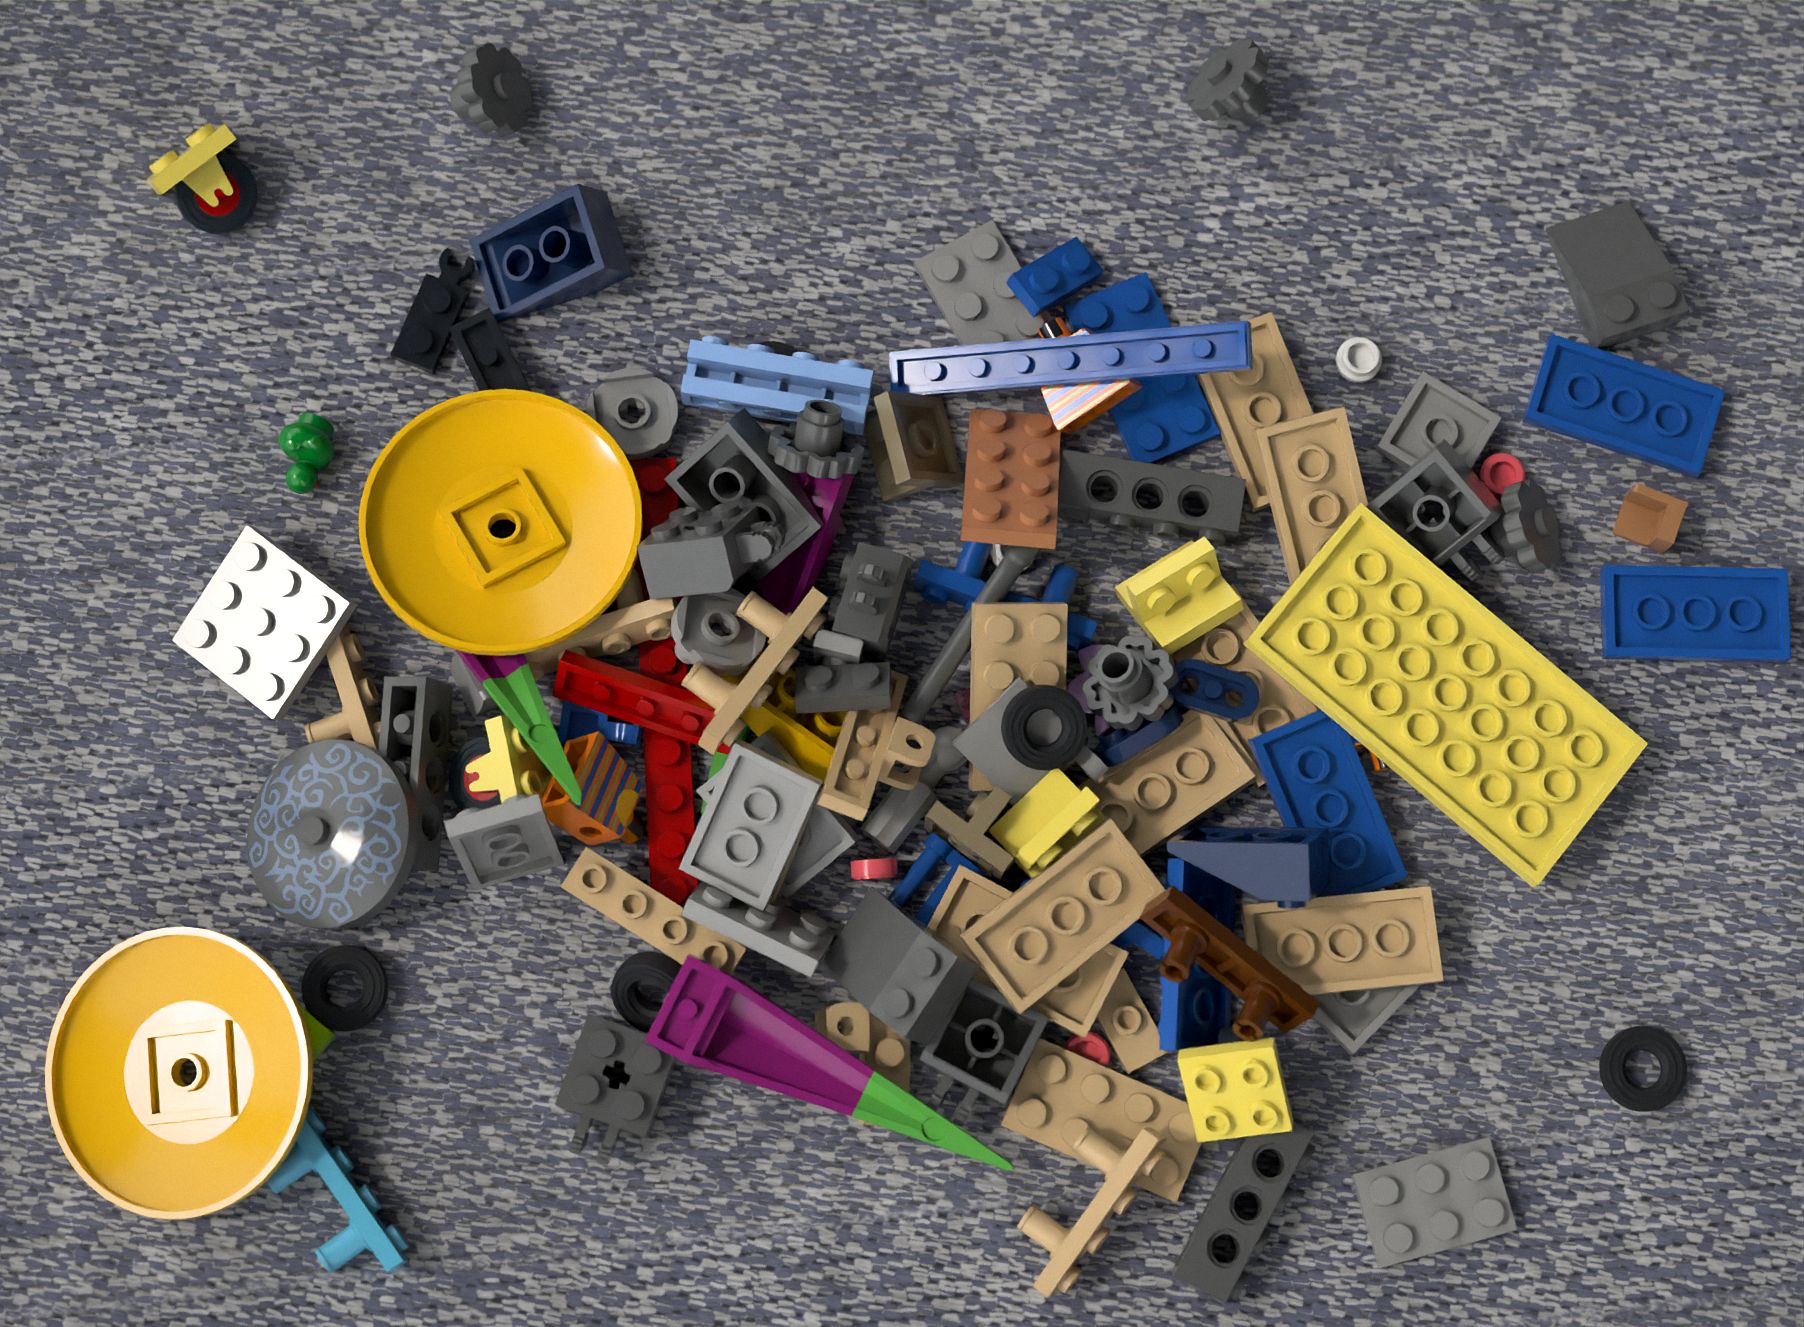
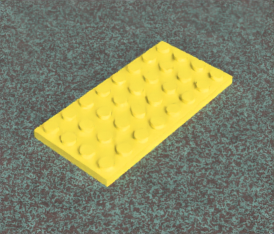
[1243,502,1648,887]

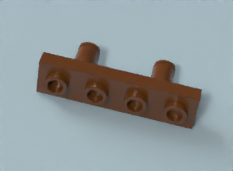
[1140,885,1320,1042]

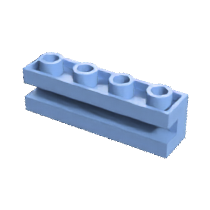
[680,336,873,435]

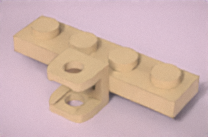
[817,660,936,821]
[815,1002,910,1126]

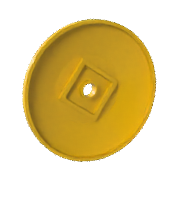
[359,389,643,656]
[45,927,313,1219]

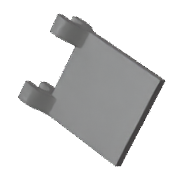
[952,677,1109,806]

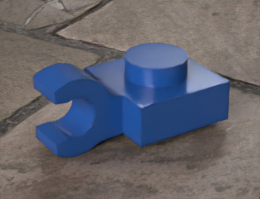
[558,700,643,748]

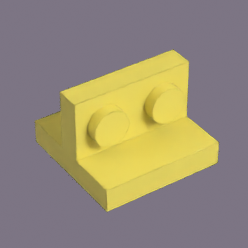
[1114,537,1244,655]
[987,768,1107,879]

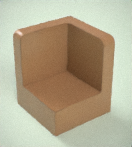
[1612,483,1688,554]

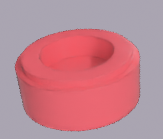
[1478,453,1526,500]
[850,858,898,880]
[1064,1032,1110,1067]

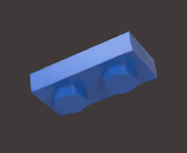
[1006,236,1104,318]

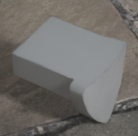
[449,653,499,718]

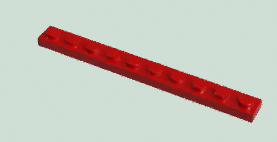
[630,458,698,908]

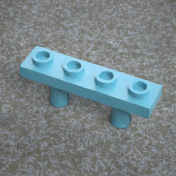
[266,1106,409,1273]

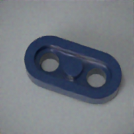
[1169,659,1259,722]
[1094,702,1184,768]

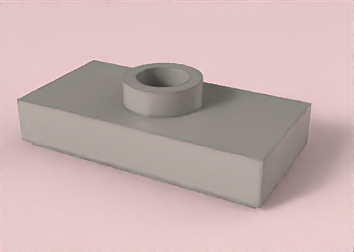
[813,629,863,666]

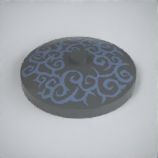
[247,739,419,930]

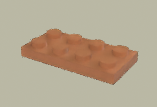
[960,409,1061,549]

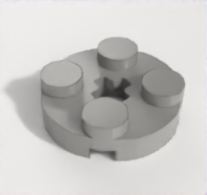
[586,368,679,460]
[671,588,766,677]

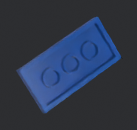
[1063,272,1220,464]
[1522,334,1725,478]
[1600,565,1791,662]
[1248,709,1408,898]
[1158,858,1236,1053]

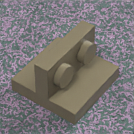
[864,391,964,502]
[924,785,1014,883]

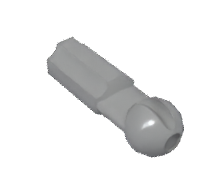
[860,726,968,854]

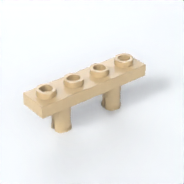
[524,569,679,681]
[681,587,828,755]
[305,590,381,750]
[560,847,748,974]
[1017,1127,1166,1298]

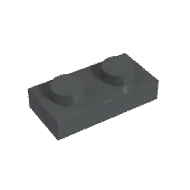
[795,662,891,713]

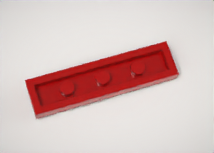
[552,650,742,755]

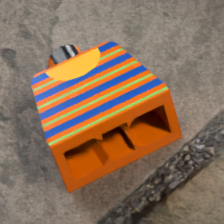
[1038,317,1142,435]
[541,731,646,846]

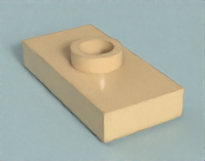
[1096,968,1168,1074]

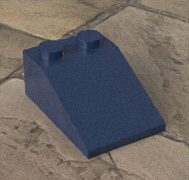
[469,184,633,323]
[1167,826,1330,909]

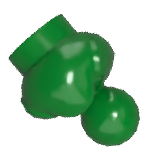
[277,413,334,494]

